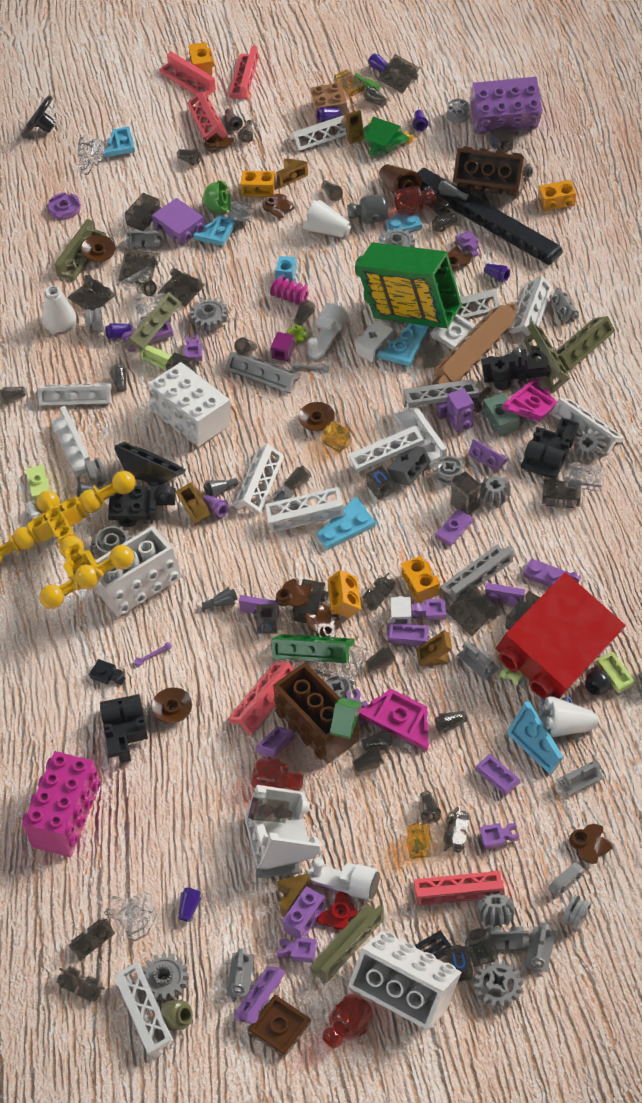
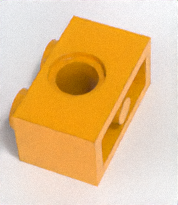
[188,42,215,74]

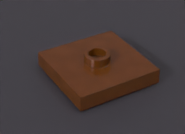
[248,994,311,1058]

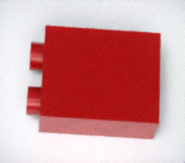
[495,572,626,699]

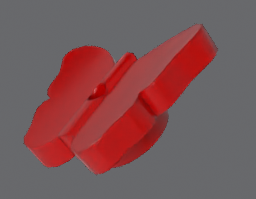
[318,891,358,930]

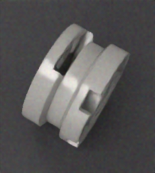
[447,99,469,123]
[228,201,254,222]
[86,308,103,334]
[436,456,463,486]
[84,457,107,486]
[324,675,351,698]
[562,895,591,931]

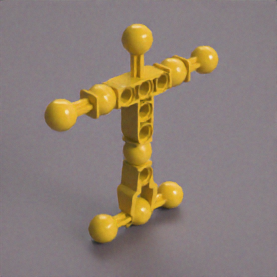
[0,471,136,610]

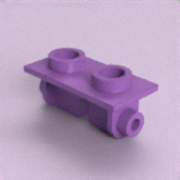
[468,439,507,473]

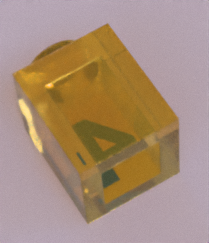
[322,420,351,453]
[407,823,431,859]

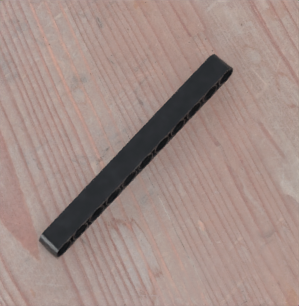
[417,168,563,265]

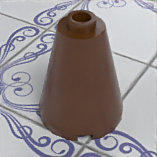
[379,164,422,202]

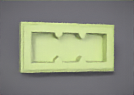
[140,345,173,370]
[25,465,50,501]
[595,652,635,694]

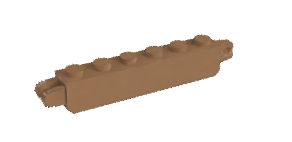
[431,302,518,385]

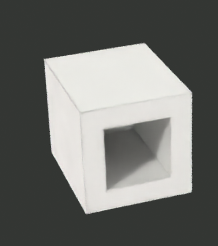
[391,596,411,624]

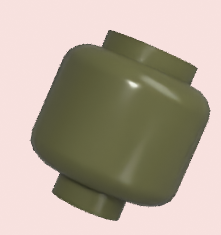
[160,1000,193,1030]

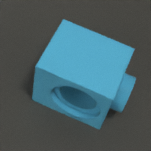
[275,256,297,284]

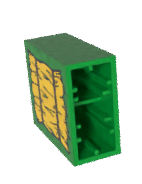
[355,242,462,329]

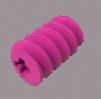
[270,276,308,307]

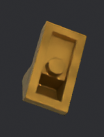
[341,110,364,144]
[276,158,308,188]
[175,482,212,524]
[416,630,452,666]
[277,874,311,917]

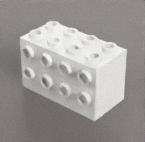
[149,362,231,447]
[95,526,182,617]
[348,931,461,1030]

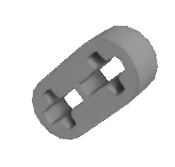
[548,862,585,897]

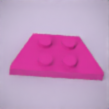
[502,377,557,422]
[358,689,429,751]

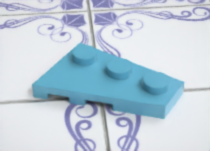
[377,323,429,367]
[317,496,376,550]
[507,701,563,774]

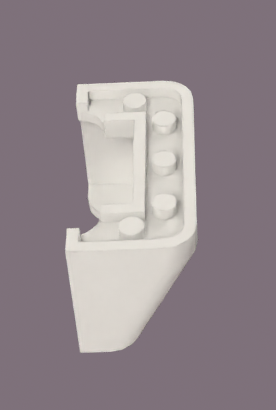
[245,785,321,870]

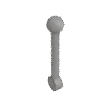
[292,362,329,373]

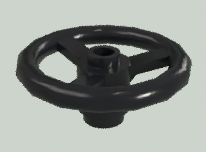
[21,95,56,137]

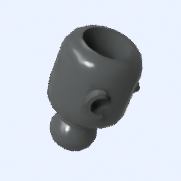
[347,195,388,223]

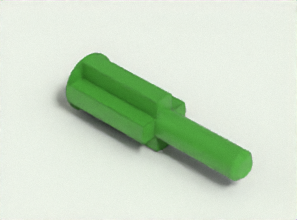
[354,73,380,94]

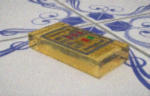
[334,69,364,96]

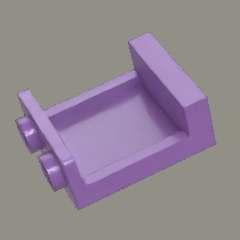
[152,198,205,246]

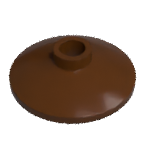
[82,235,115,262]
[299,402,335,431]
[152,687,192,724]

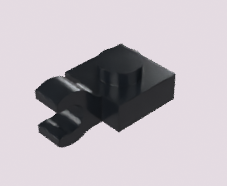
[89,659,126,685]

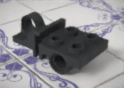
[481,349,547,390]
[521,417,579,480]
[108,483,176,527]
[100,694,148,763]

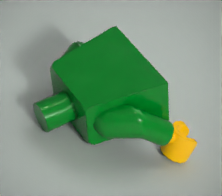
[363,117,414,158]

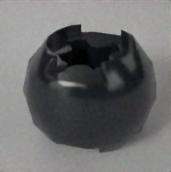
[585,670,611,695]

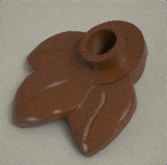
[203,130,234,151]
[262,194,295,218]
[441,246,472,271]
[276,578,313,607]
[305,603,340,637]
[569,824,612,864]

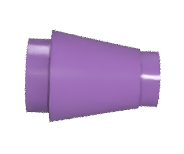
[202,495,229,518]

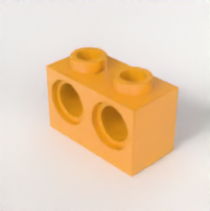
[240,171,276,197]
[538,180,577,211]
[400,555,440,603]
[327,570,361,619]

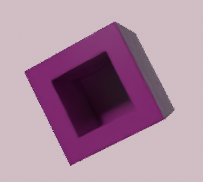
[271,332,295,362]

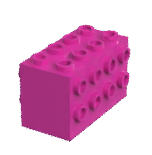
[22,751,101,857]

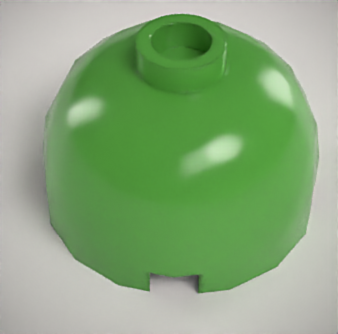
[202,180,232,215]

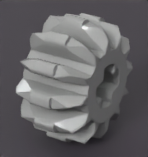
[574,429,607,461]
[479,474,511,506]
[477,893,515,927]

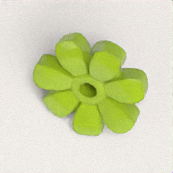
[287,325,308,344]

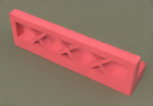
[229,46,259,99]
[159,52,216,97]
[187,91,228,140]
[227,662,294,734]
[414,871,504,906]

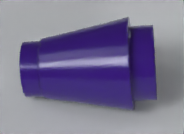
[368,53,391,74]
[316,107,341,122]
[412,110,428,131]
[484,263,510,282]
[105,323,132,340]
[178,888,201,922]

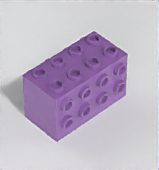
[469,76,543,134]

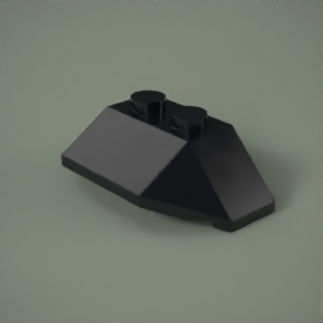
[114,442,186,486]

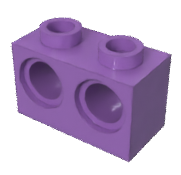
[447,388,474,433]
[282,886,326,938]

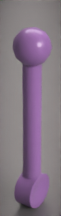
[134,642,172,666]

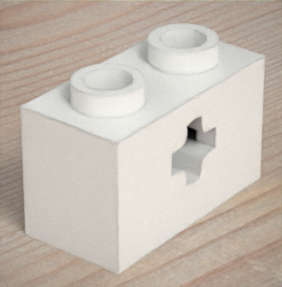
[355,320,394,363]

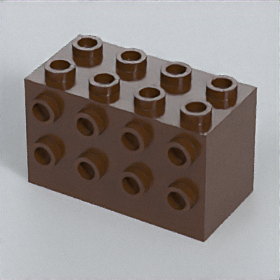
[452,146,527,196]
[273,662,359,764]

